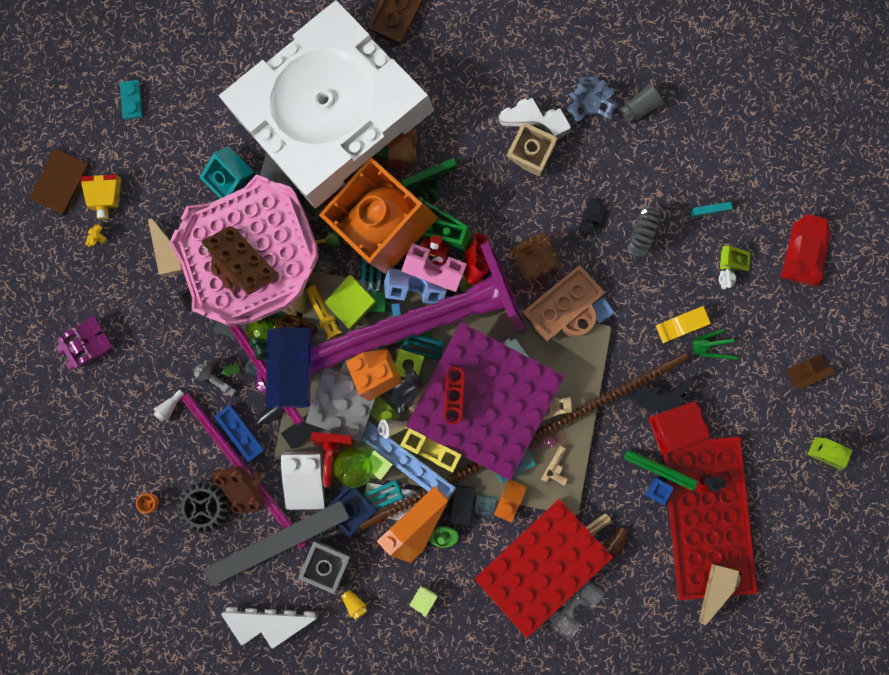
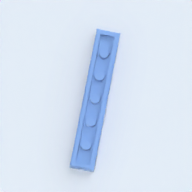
[362,421,457,499]

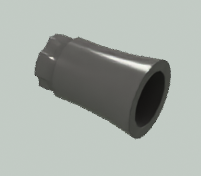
[620,84,664,124]

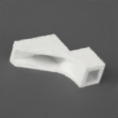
[499,98,571,138]

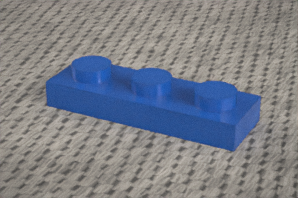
[214,404,265,462]

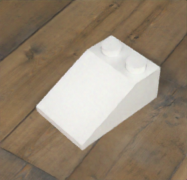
[281,451,325,510]

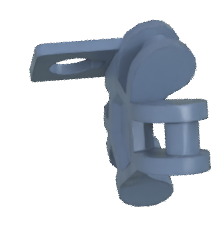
[567,76,618,122]

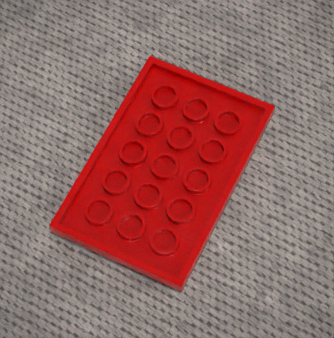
[474,499,614,638]

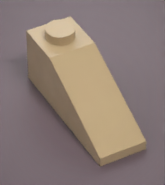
[148,219,184,277]
[699,564,740,625]

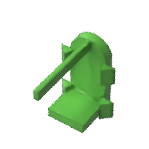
[218,364,240,377]

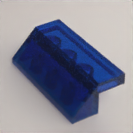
[266,327,312,409]

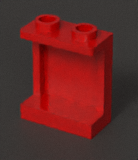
[648,401,710,455]

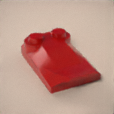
[780,214,831,287]

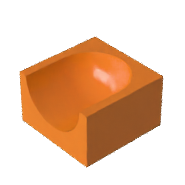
[319,157,438,274]

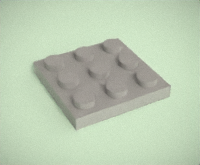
[306,367,376,442]

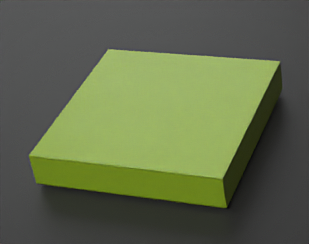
[324,275,377,330]

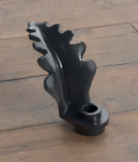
[387,369,422,414]

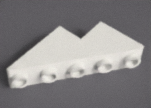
[221,607,318,649]

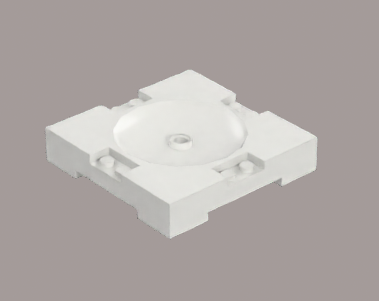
[219,0,434,209]

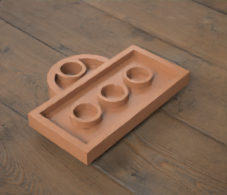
[522,265,605,342]

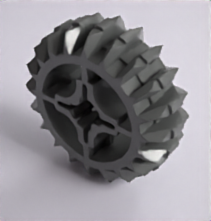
[627,205,661,257]
[176,481,229,534]

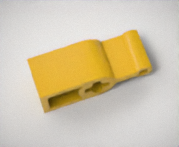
[656,306,711,343]

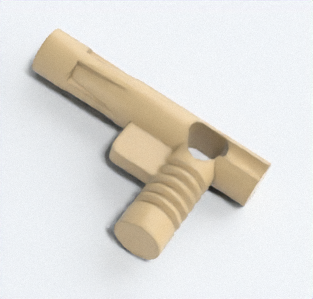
[541,446,568,486]

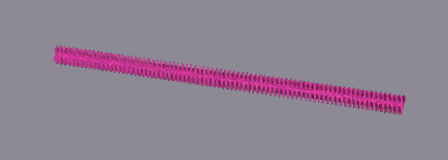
[228,325,304,425]
[181,393,307,549]

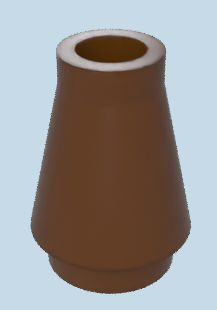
[604,527,629,558]

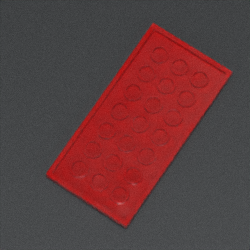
[663,437,757,600]

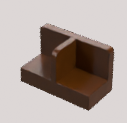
[786,354,835,390]

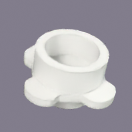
[719,269,736,289]

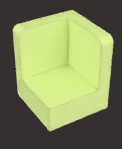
[364,450,393,480]
[410,585,438,617]

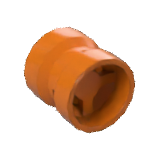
[136,493,159,513]

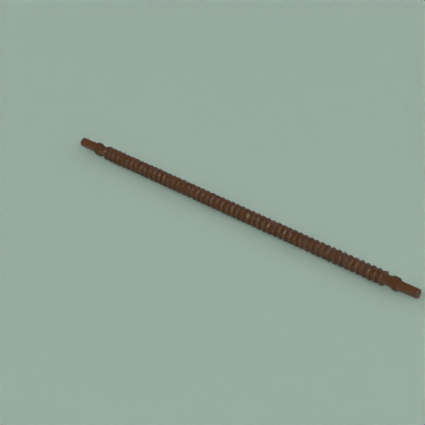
[360,353,689,530]

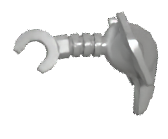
[192,360,237,397]

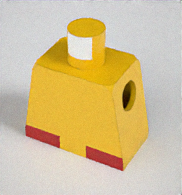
[81,174,121,220]

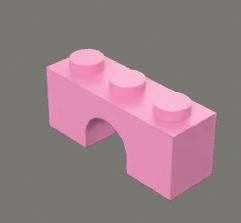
[402,243,466,292]

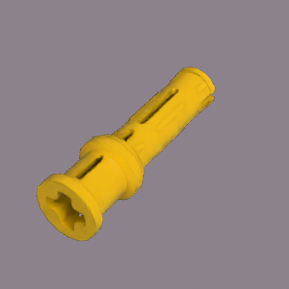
[305,285,344,341]

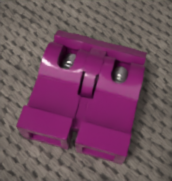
[56,316,113,370]

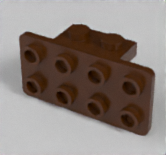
[201,226,278,295]

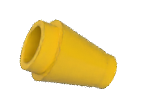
[341,590,368,620]

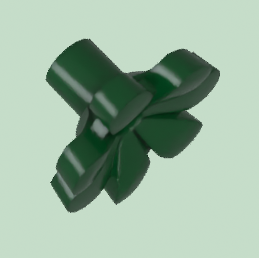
[418,177,441,199]

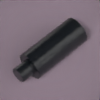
[257,396,287,425]

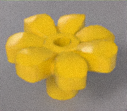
[85,224,106,247]

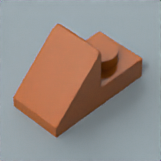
[494,480,527,523]

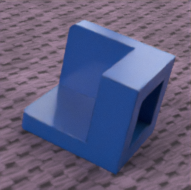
[644,478,674,505]

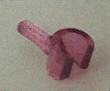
[529,436,557,450]

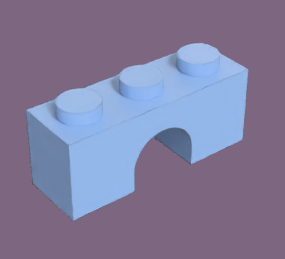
[384,268,447,304]

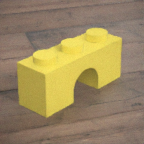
[400,428,462,473]

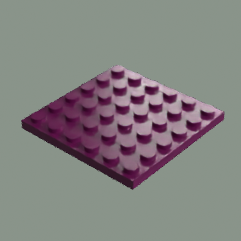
[406,322,565,480]

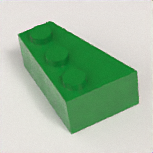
[419,196,472,251]

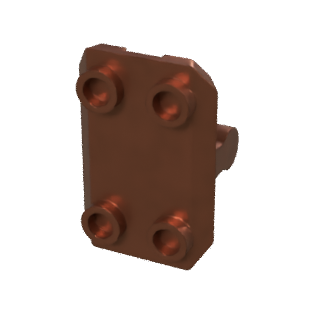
[212,466,265,514]

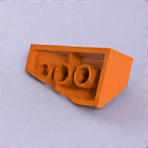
[377,486,449,563]

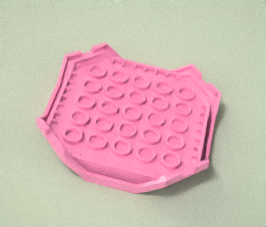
[170,175,318,326]

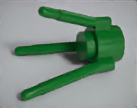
[692,329,738,360]

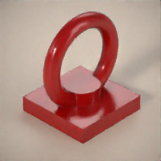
[311,432,354,488]

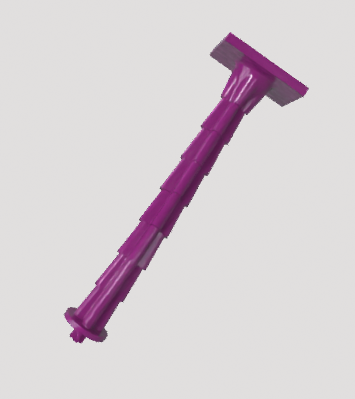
[255,242,527,400]

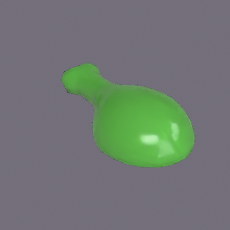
[428,526,459,548]

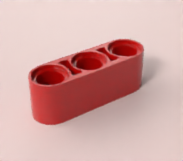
[464,233,489,285]
[443,366,465,425]

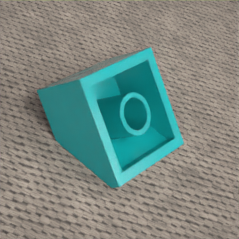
[200,146,254,199]

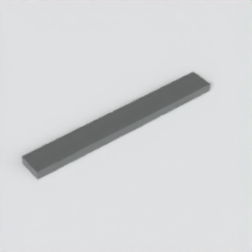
[203,500,350,587]

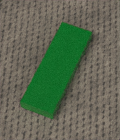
[401,158,456,190]

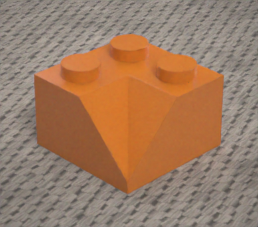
[346,349,403,401]

